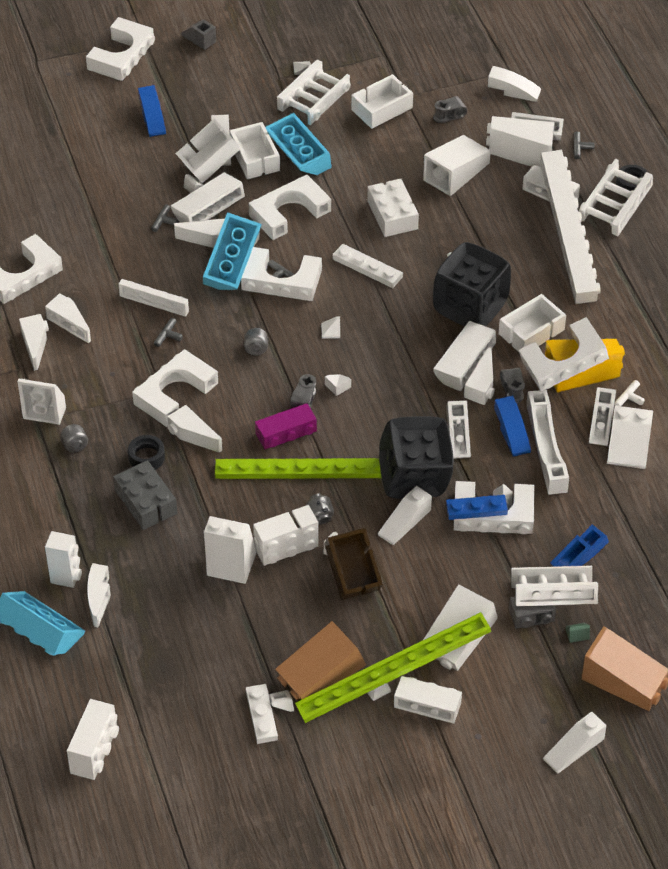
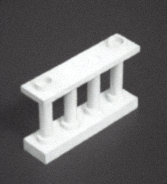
[277,60,351,125]
[579,159,653,236]
[511,566,598,606]

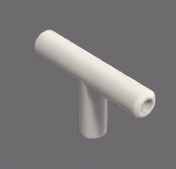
[614,380,645,406]

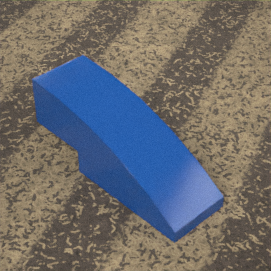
[138,85,166,137]
[494,396,531,457]
[550,524,609,567]

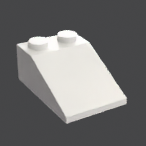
[17,378,66,425]
[607,406,653,469]

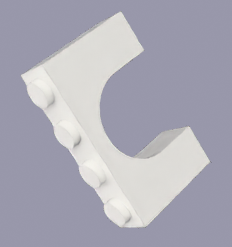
[86,17,155,81]
[249,175,331,240]
[0,234,63,304]
[241,247,322,301]
[519,317,609,392]
[133,349,218,427]
[454,481,534,534]

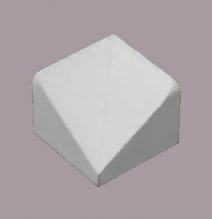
[325,374,351,396]

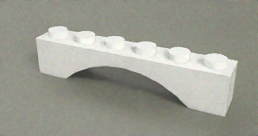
[527,390,569,495]

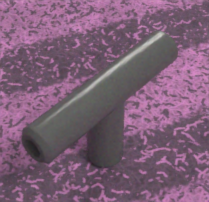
[574,132,595,159]
[151,204,178,232]
[268,260,295,278]
[154,318,183,347]

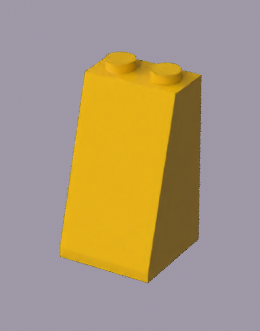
[545,339,625,392]

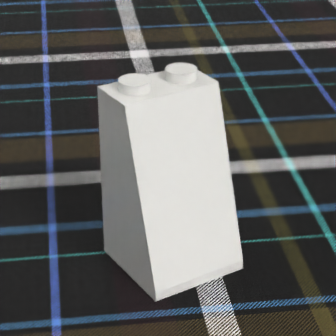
[486,116,555,167]
[423,135,491,196]
[204,516,257,584]
[423,585,498,671]

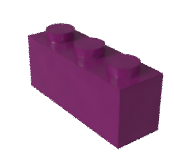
[255,403,317,450]

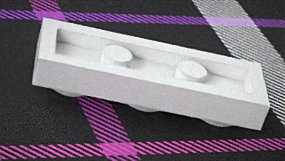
[246,684,278,744]

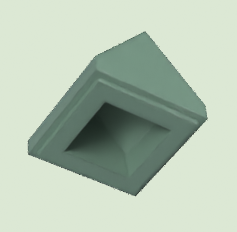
[565,623,590,643]

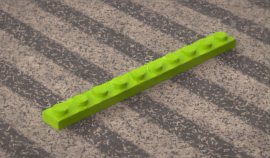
[215,458,382,479]
[295,612,491,723]

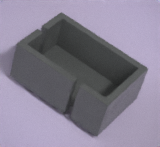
[113,460,178,530]

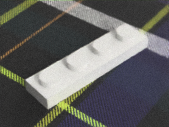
[333,244,403,288]
[119,279,189,317]

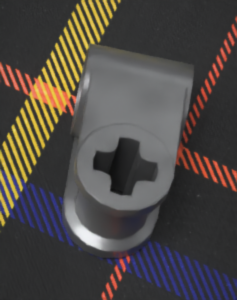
[434,96,468,123]
[500,368,525,403]
[290,374,316,408]

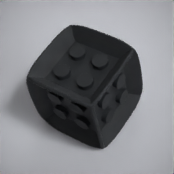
[433,242,511,327]
[379,416,454,499]

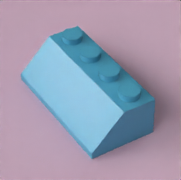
[265,113,332,175]
[203,212,262,290]
[0,591,85,656]

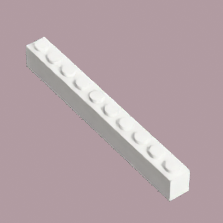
[540,150,600,304]

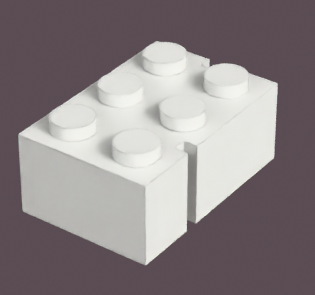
[351,74,413,129]
[175,119,241,183]
[230,122,280,179]
[368,179,419,237]
[499,294,566,352]
[253,505,318,566]
[67,699,119,780]

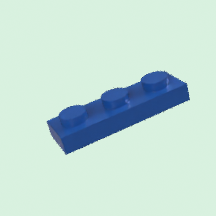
[446,495,508,520]

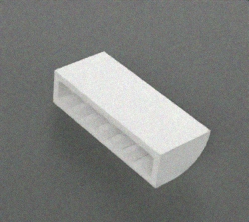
[171,172,245,223]
[434,321,496,391]

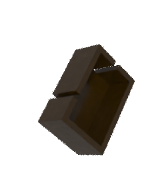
[324,528,383,600]

